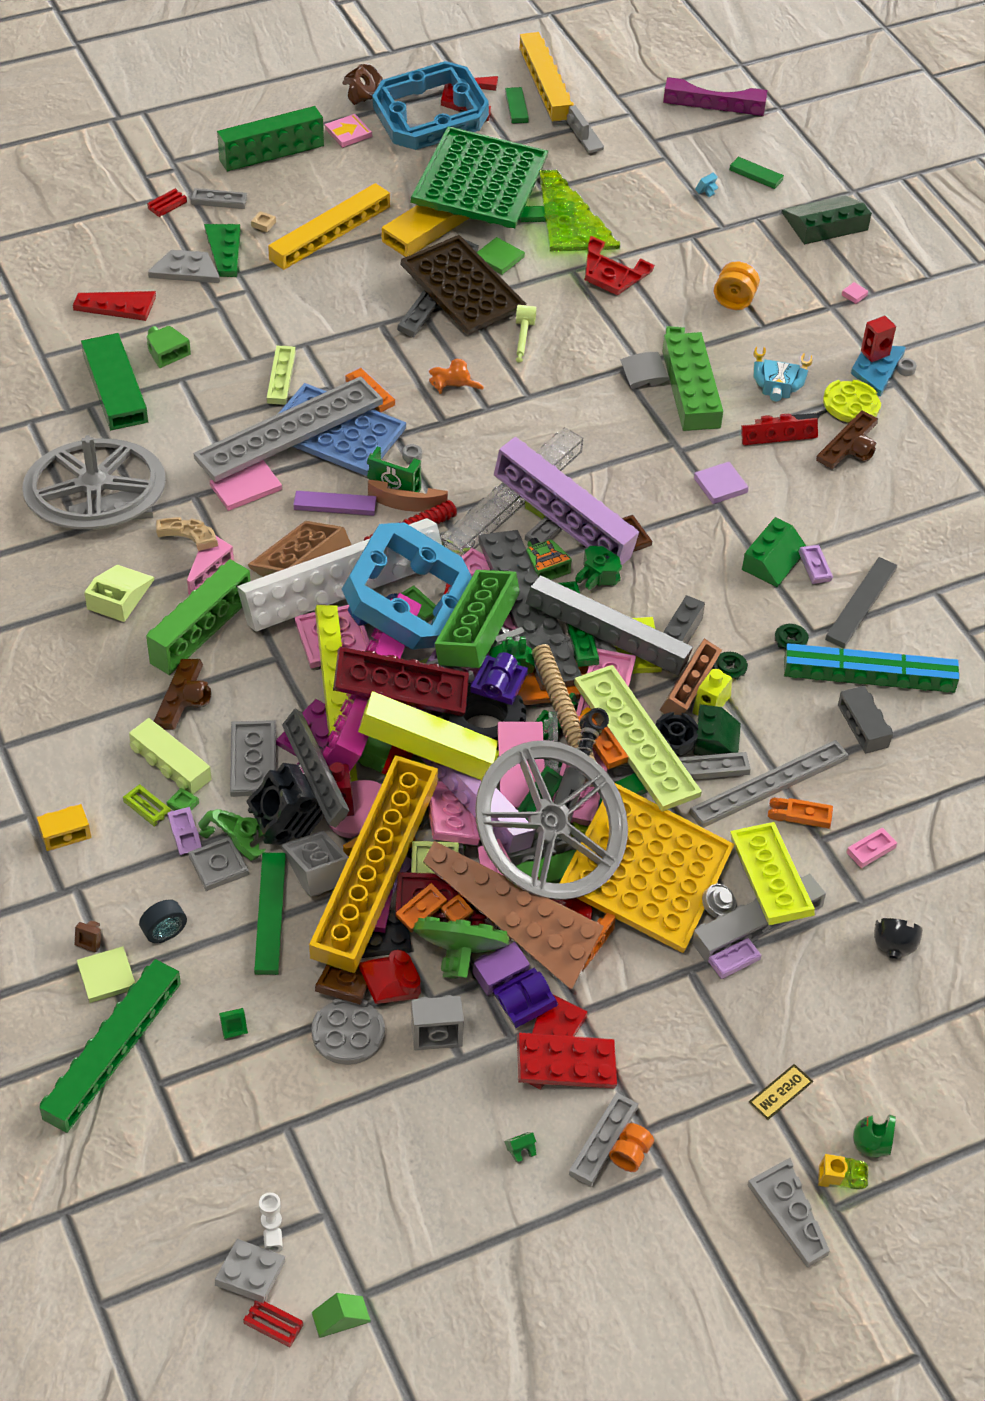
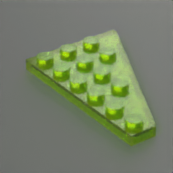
[539,170,620,252]

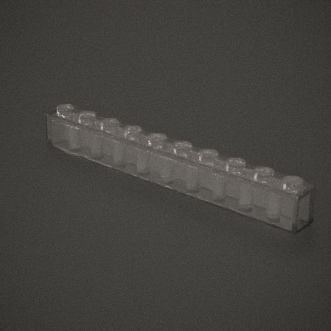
[440,427,583,557]

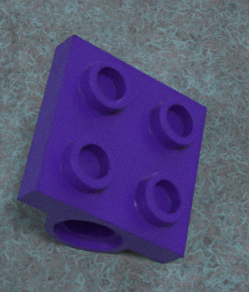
[471,652,528,705]
[493,967,558,1028]

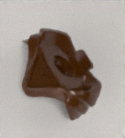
[342,63,383,105]

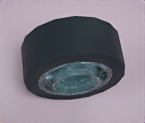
[139,899,187,944]

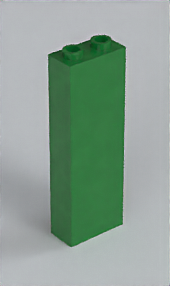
[81,333,149,431]

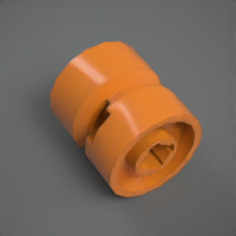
[609,1123,654,1172]

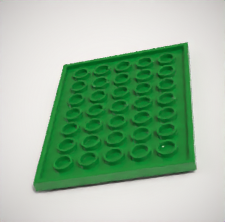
[410,126,548,229]

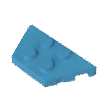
[851,346,906,397]

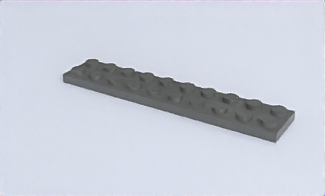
[478,530,582,690]

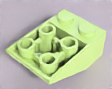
[84,565,155,622]

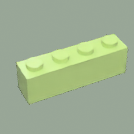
[129,718,212,794]

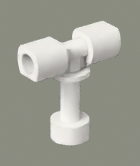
[259,1193,283,1252]

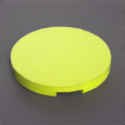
[823,379,881,423]

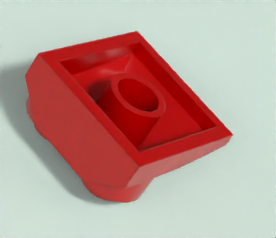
[358,950,421,1004]

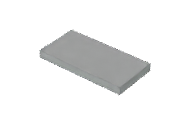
[230,720,276,797]

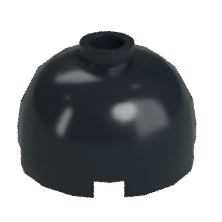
[655,712,698,756]
[874,918,923,959]

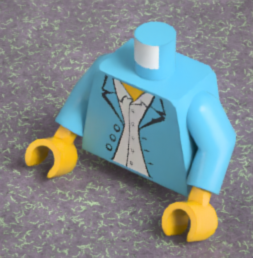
[753,347,813,402]

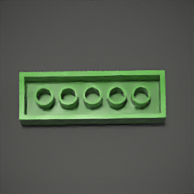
[662,332,724,431]
[146,559,251,676]
[434,570,520,668]

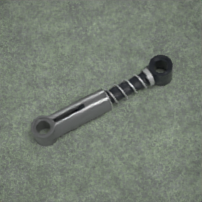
[547,708,609,844]

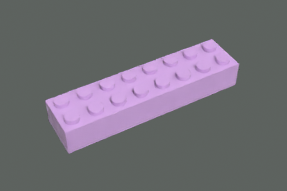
[494,437,639,565]

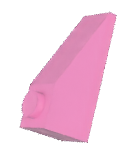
[187,536,234,595]

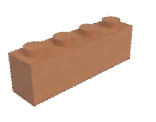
[659,638,722,715]

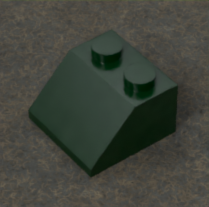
[694,704,741,756]

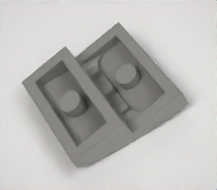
[620,352,670,390]

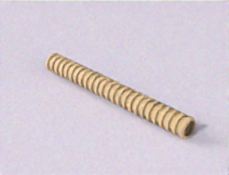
[532,644,596,787]

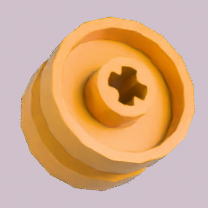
[714,261,760,310]

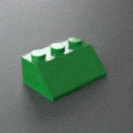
[742,517,806,588]

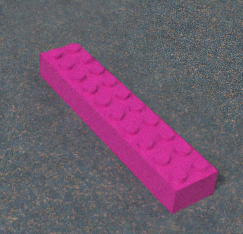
[322,593,422,771]

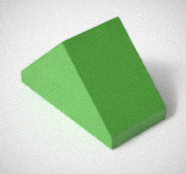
[312,1293,370,1338]

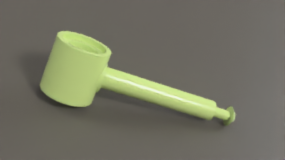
[516,305,537,362]

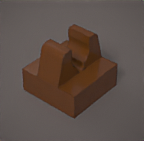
[74,920,101,953]

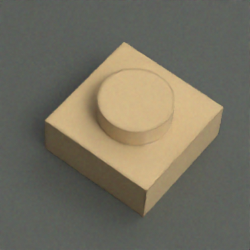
[251,211,276,232]

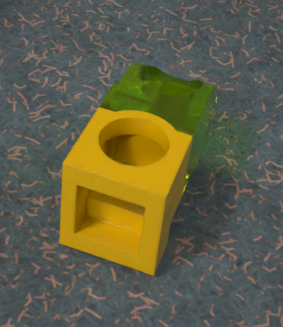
[818,1154,868,1190]

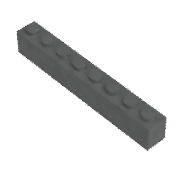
[525,576,693,675]

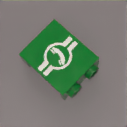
[367,446,421,493]

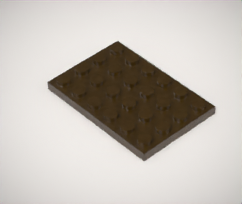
[400,235,527,335]

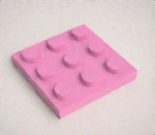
[294,605,370,668]

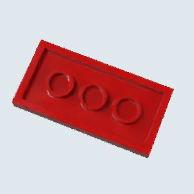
[517,1033,617,1089]

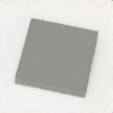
[188,837,249,891]

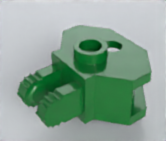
[575,546,622,590]
[488,637,535,674]

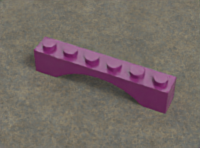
[663,77,768,116]

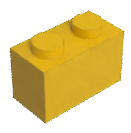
[37,804,91,851]

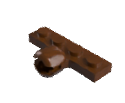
[816,410,878,470]
[154,659,212,730]

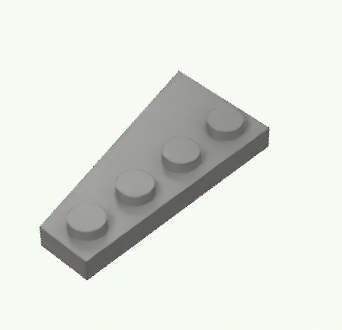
[69,491,153,520]
[748,1158,830,1267]

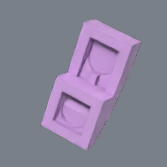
[167,807,202,855]

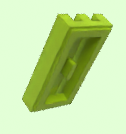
[123,784,171,827]

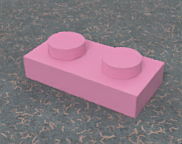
[847,827,897,868]

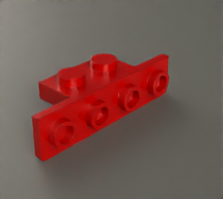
[741,414,818,445]

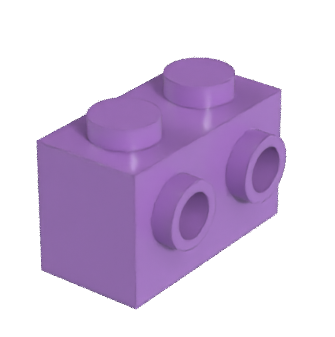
[473,942,530,996]

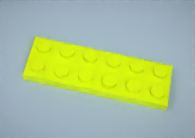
[730,822,815,925]

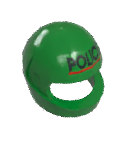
[853,1114,896,1158]

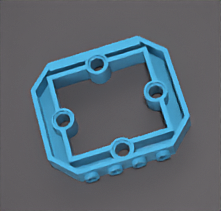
[372,61,489,150]
[342,522,472,650]

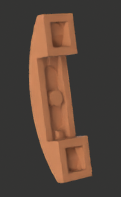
[368,480,448,512]

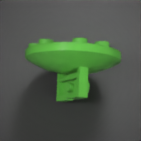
[413,917,509,979]

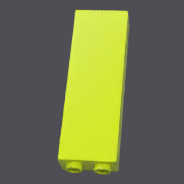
[358,691,499,780]

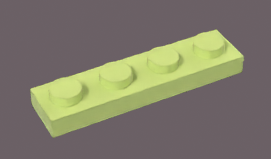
[267,345,296,405]

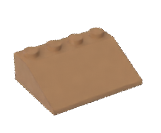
[248,521,351,577]

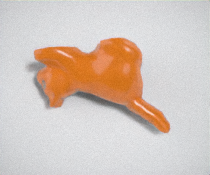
[429,358,484,394]

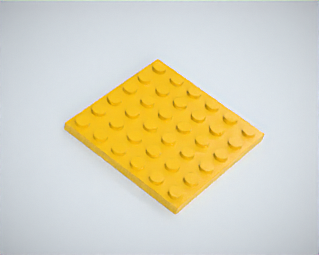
[560,783,735,953]

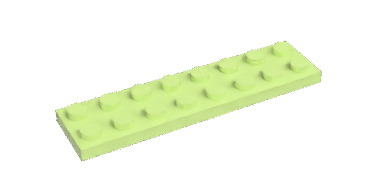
[574,665,702,812]

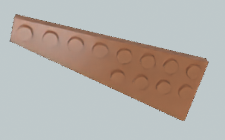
[423,841,604,990]

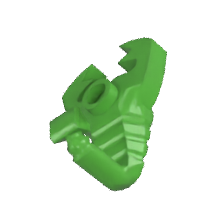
[198,809,266,861]

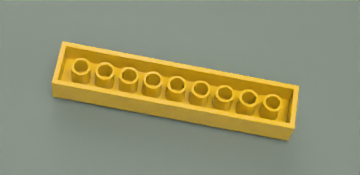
[309,755,438,973]

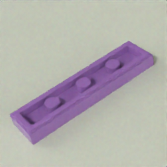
[294,491,376,516]

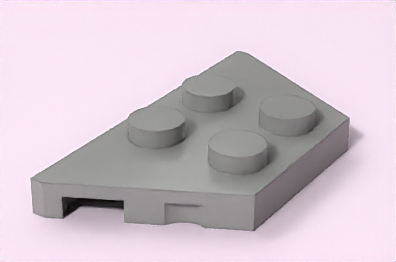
[148,250,220,283]

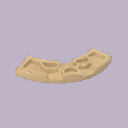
[156,517,218,551]

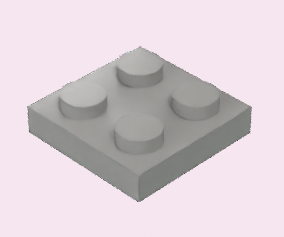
[215,1239,285,1303]

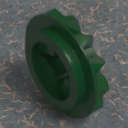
[775,623,809,651]
[713,651,748,680]

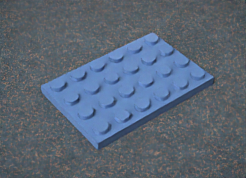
[278,383,406,476]

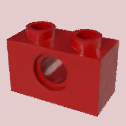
[861,315,896,362]

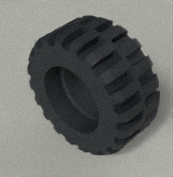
[442,683,526,758]

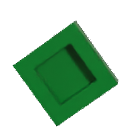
[219,1008,248,1039]
[504,1132,537,1162]

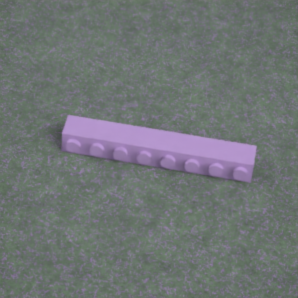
[419,756,536,854]

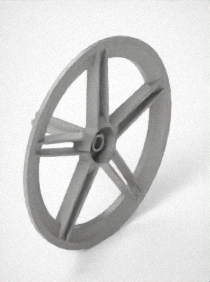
[23,435,166,529]
[475,740,628,900]

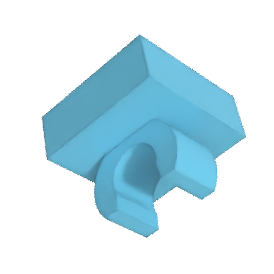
[695,172,718,197]

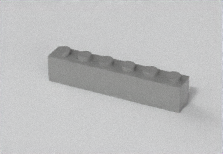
[692,874,826,964]

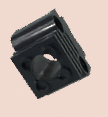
[246,763,324,845]

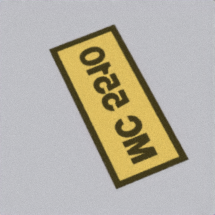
[749,1064,814,1120]

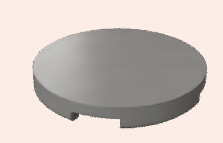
[311,998,385,1065]

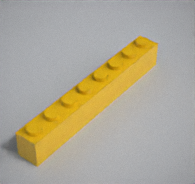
[519,32,574,122]
[268,183,390,270]

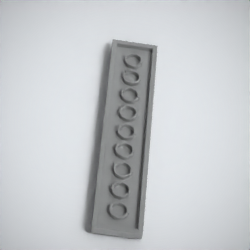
[193,376,383,482]

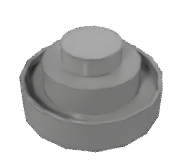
[702,884,736,918]

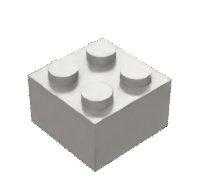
[411,995,464,1050]

